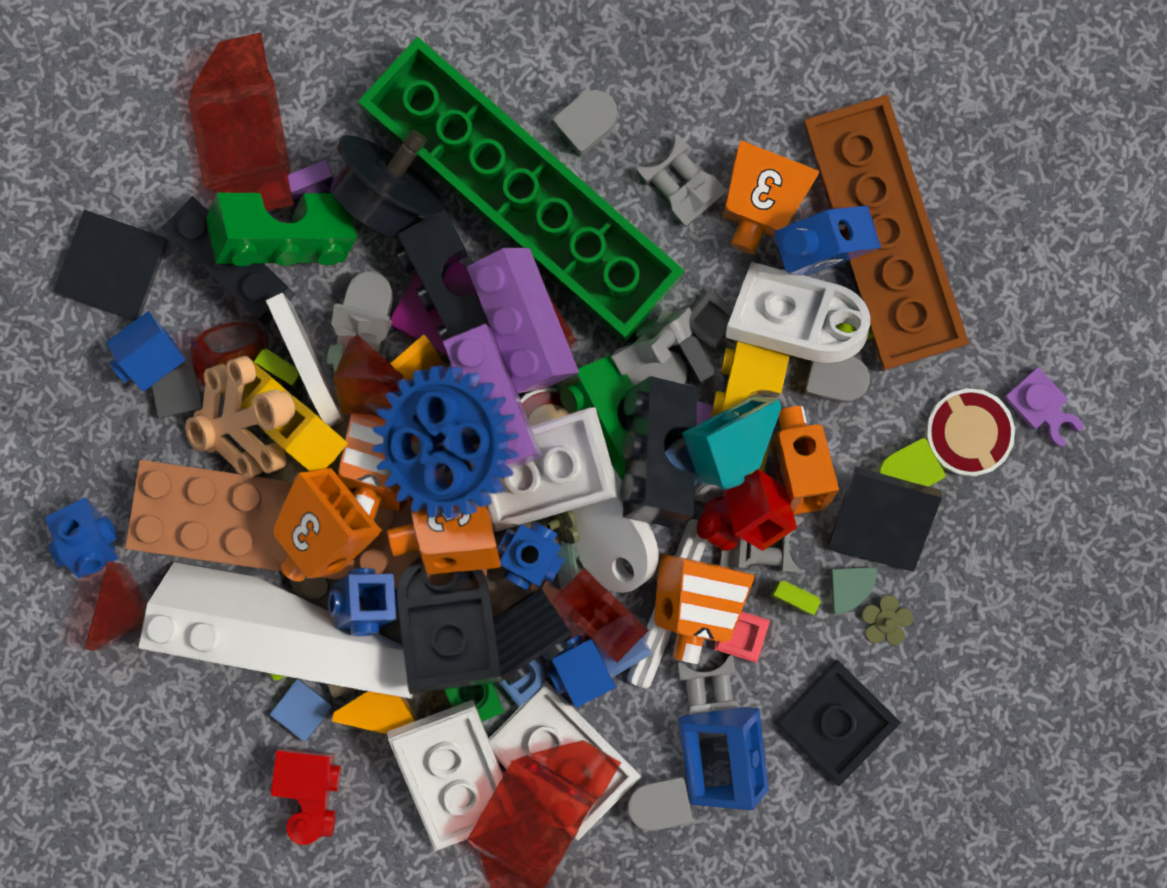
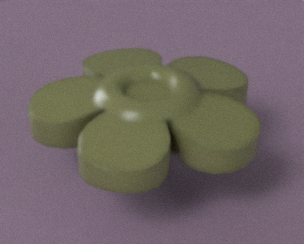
[546,510,579,545]
[861,594,913,645]

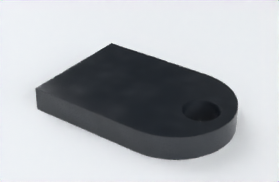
[397,556,502,694]

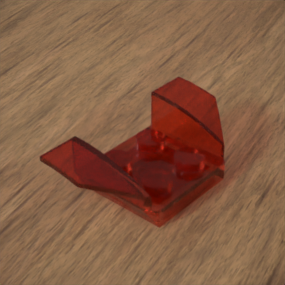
[188,32,294,211]
[467,740,622,888]

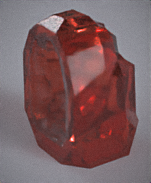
[191,322,268,387]

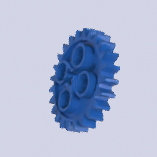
[372,366,519,519]

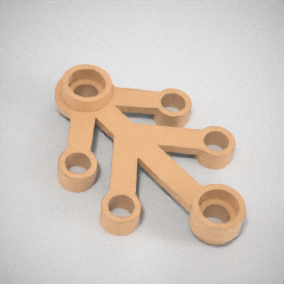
[185,356,295,480]

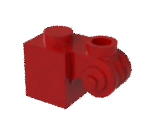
[696,469,798,551]
[271,748,342,845]

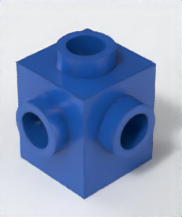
[45,497,119,579]
[497,521,565,590]
[328,568,398,636]

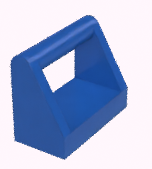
[678,707,769,810]

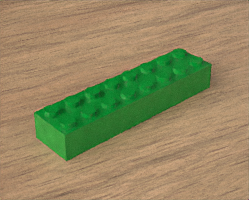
[358,36,685,344]

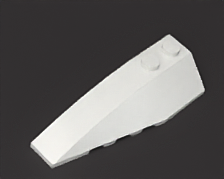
[138,562,413,698]

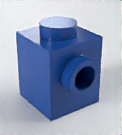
[106,311,186,392]
[548,635,616,708]

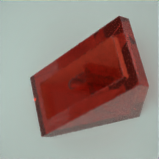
[333,335,404,414]
[84,561,148,651]
[552,567,649,663]

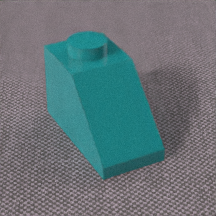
[682,396,782,489]

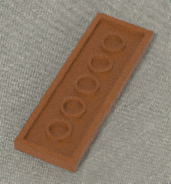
[803,94,969,372]

